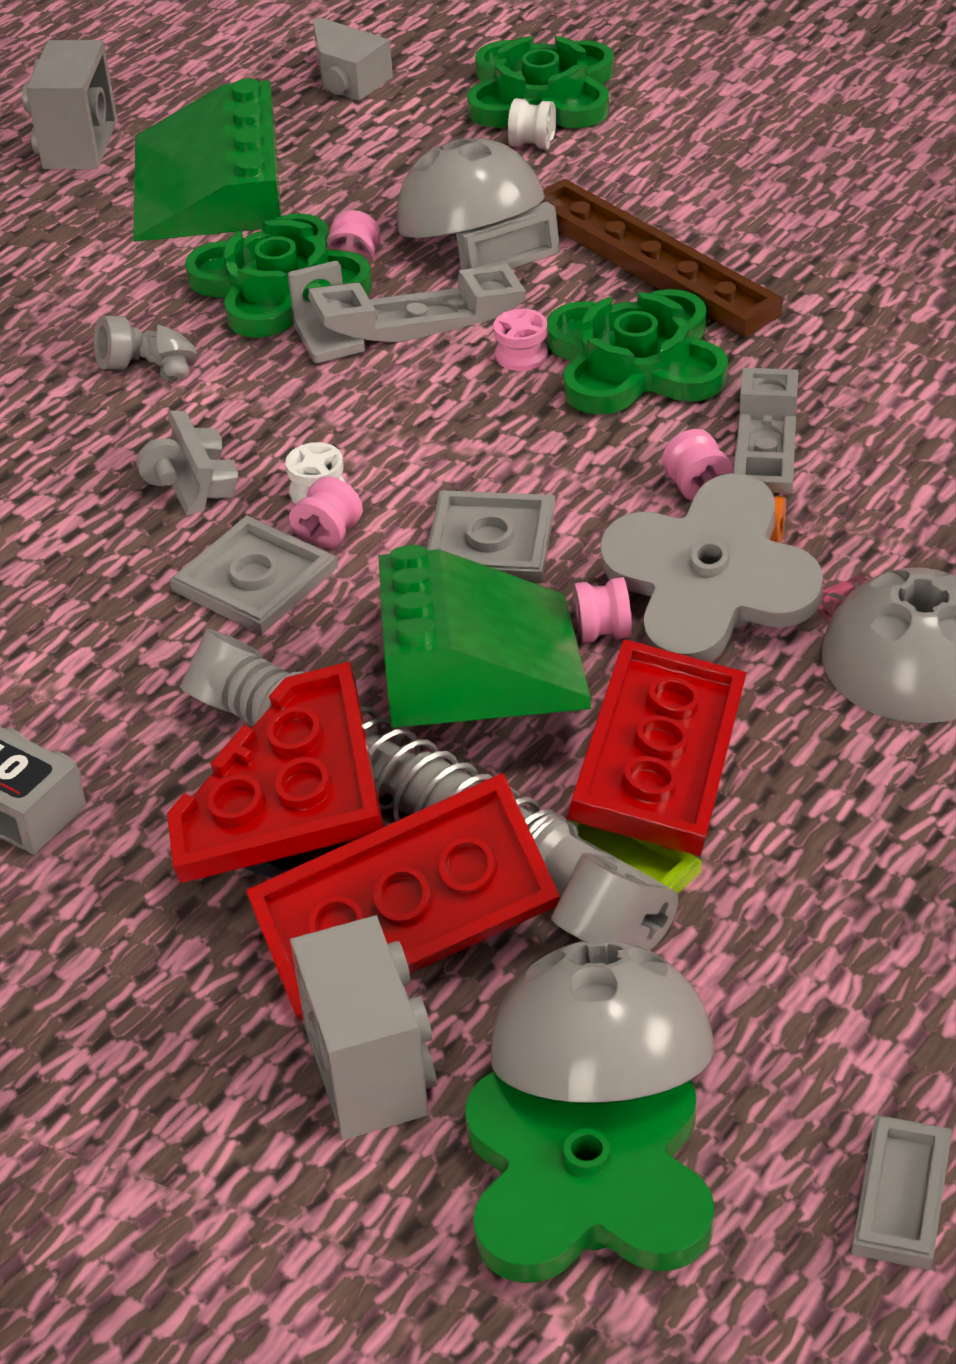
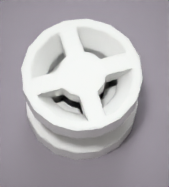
[508,98,556,150]
[285,442,345,504]

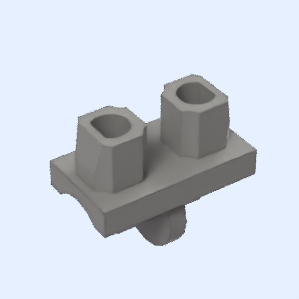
[136,411,238,516]

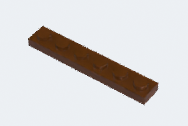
[539,178,783,338]

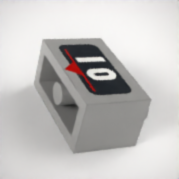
[0,727,87,855]

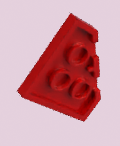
[167,661,384,883]

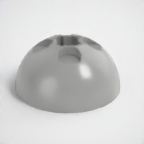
[397,137,545,238]
[821,568,956,723]
[491,941,714,1102]

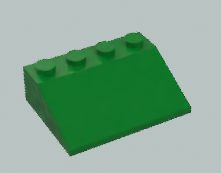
[133,78,282,242]
[378,545,591,728]

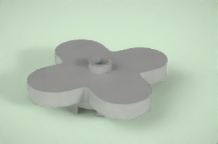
[600,473,823,662]

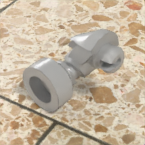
[94,316,198,381]

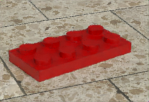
[567,639,747,857]
[246,773,560,1021]

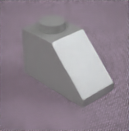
[313,17,393,101]

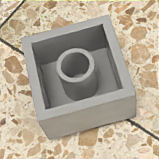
[22,40,118,169]
[290,915,437,1140]

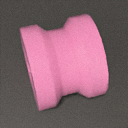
[326,210,381,267]
[494,308,548,371]
[662,429,734,501]
[289,476,363,550]
[573,577,632,644]

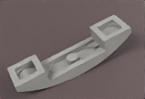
[308,264,526,342]
[734,368,798,494]

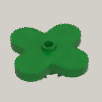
[467,36,614,128]
[185,213,372,338]
[547,289,728,415]
[465,1071,714,1283]

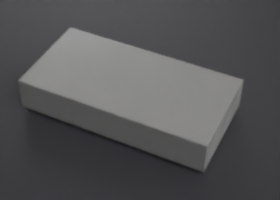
[456,202,560,270]
[851,1115,952,1271]

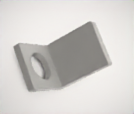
[288,261,365,363]

